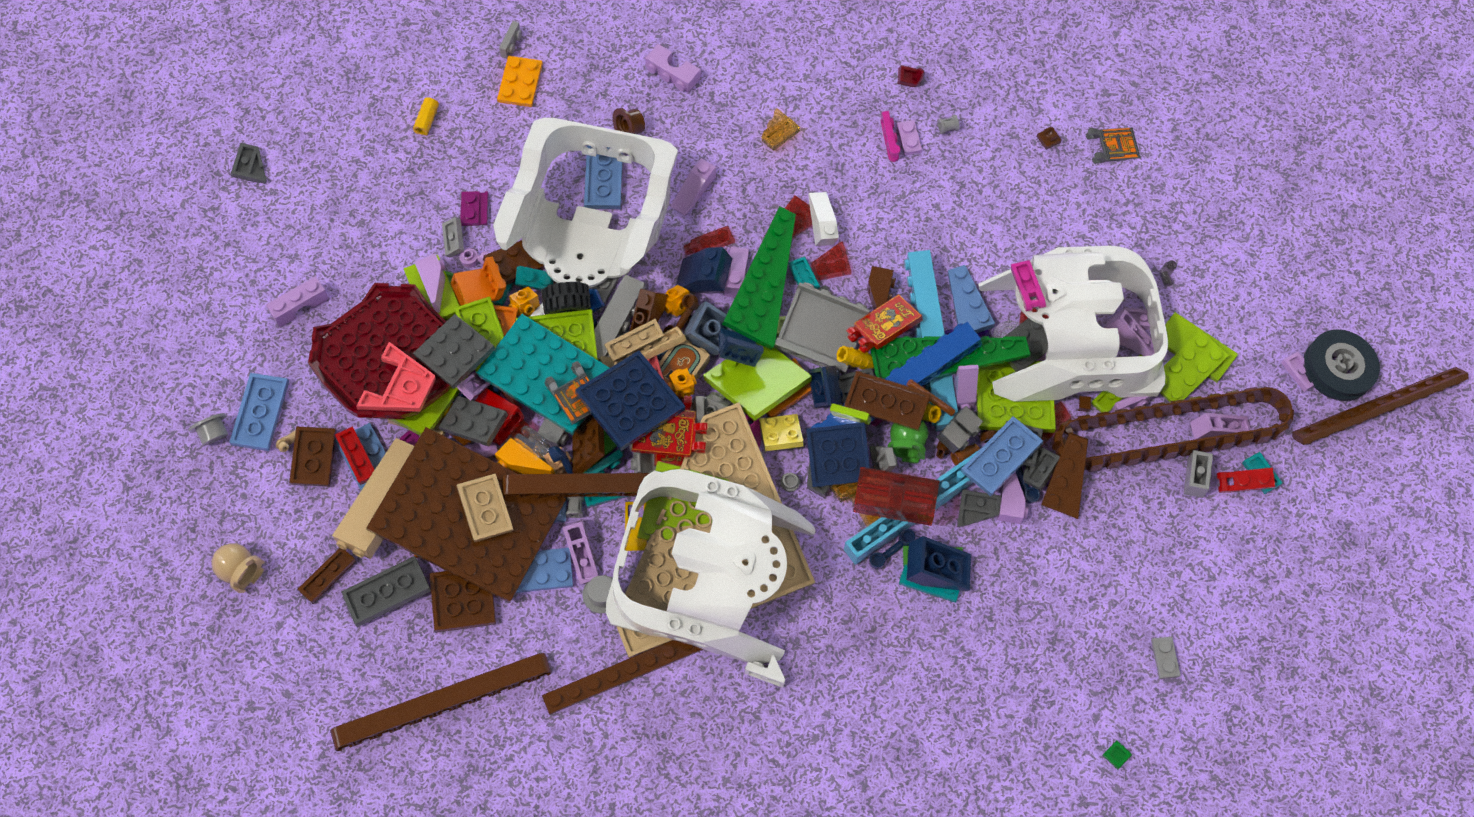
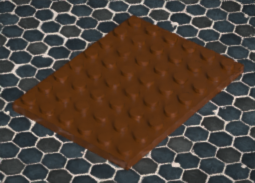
[366,427,566,603]

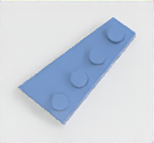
[948,265,995,333]

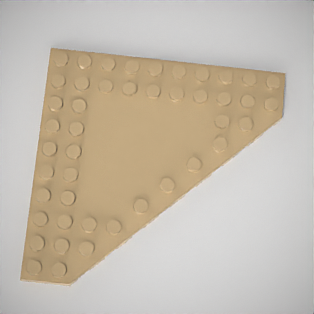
[616,403,815,658]

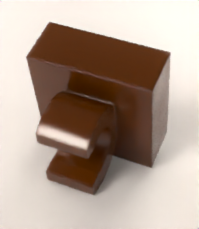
[1036,126,1062,150]

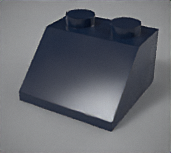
[808,365,843,408]

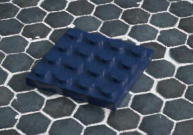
[575,351,685,451]

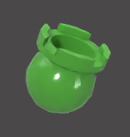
[887,420,928,464]

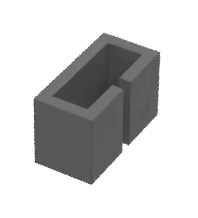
[936,406,983,453]

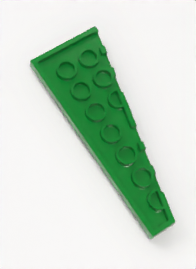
[722,206,796,350]
[870,336,1031,379]

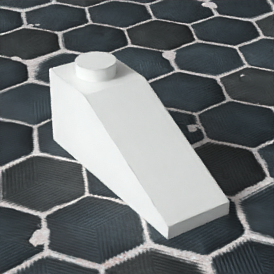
[808,192,839,246]

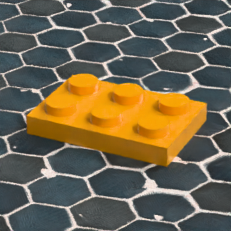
[497,56,543,107]

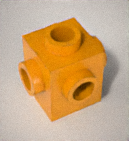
[664,285,690,317]
[509,287,540,317]
[667,368,697,399]

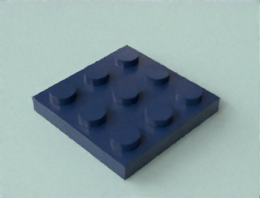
[806,422,871,488]

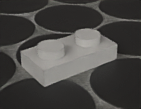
[499,21,522,59]
[442,217,464,258]
[1151,637,1180,679]

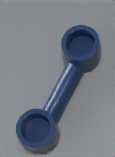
[548,446,574,474]
[1015,464,1040,503]
[869,529,915,570]

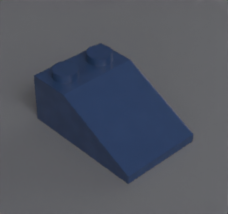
[676,247,733,292]
[906,536,971,592]

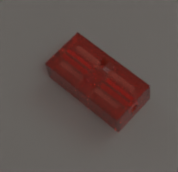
[853,467,940,526]

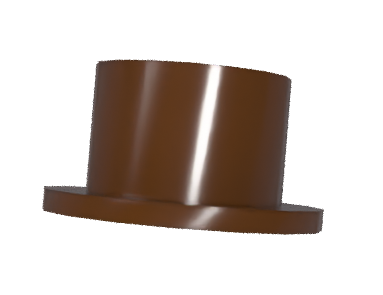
[612,108,645,134]

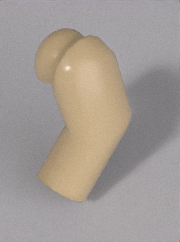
[276,430,296,452]

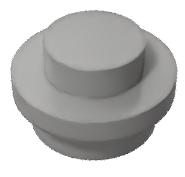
[780,473,800,492]

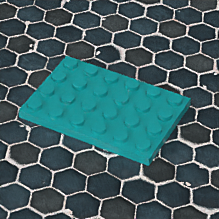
[476,314,609,435]

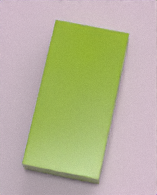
[830,404,871,425]

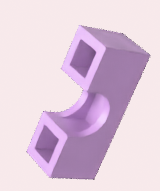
[645,44,701,93]
[266,276,329,328]

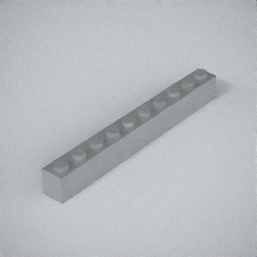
[537,274,646,447]

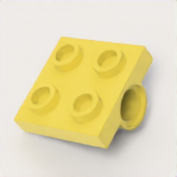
[759,414,804,451]

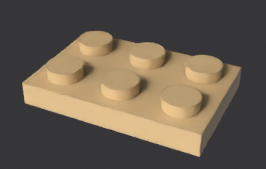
[457,474,513,542]

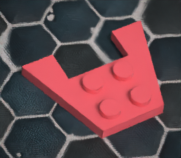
[357,342,436,412]

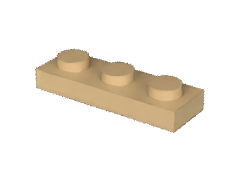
[604,319,664,361]

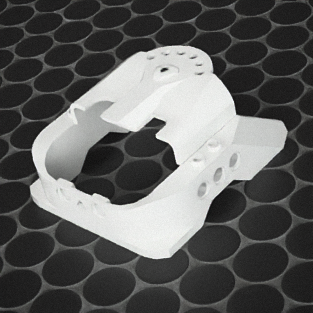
[493,118,678,288]
[979,246,1168,401]
[606,469,815,664]

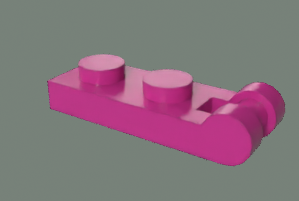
[880,111,900,162]
[1011,260,1046,311]

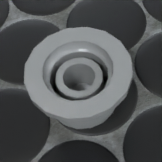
[188,413,228,446]
[582,575,622,614]

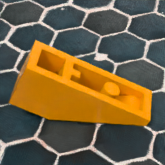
[495,438,555,474]

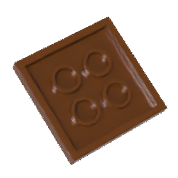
[430,571,496,633]

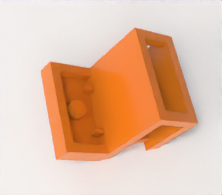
[450,256,506,306]

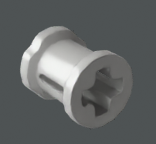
[937,115,959,134]
[566,497,584,518]

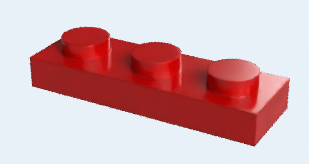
[335,426,374,485]

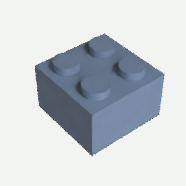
[683,301,732,356]

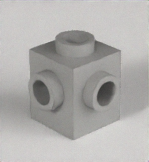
[704,392,732,415]

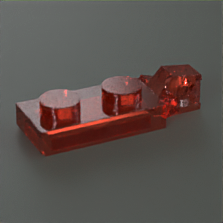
[683,225,735,255]

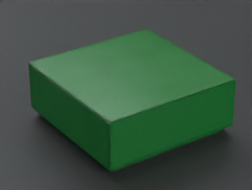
[1102,740,1132,770]

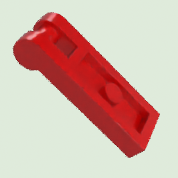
[1216,467,1275,493]

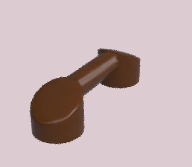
[663,294,699,333]

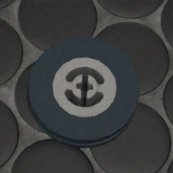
[1303,329,1380,401]

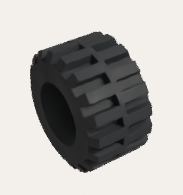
[541,282,591,315]

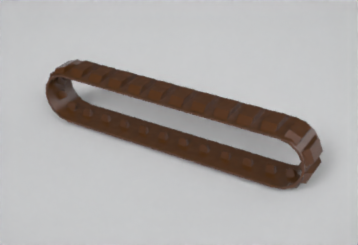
[1052,386,1294,472]

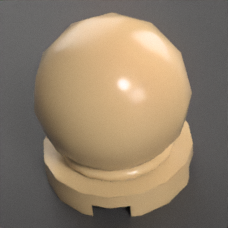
[211,543,265,593]

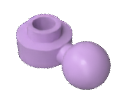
[460,248,490,268]

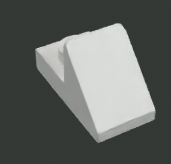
[745,655,785,688]

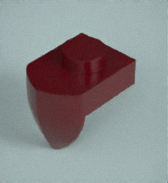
[898,65,925,87]

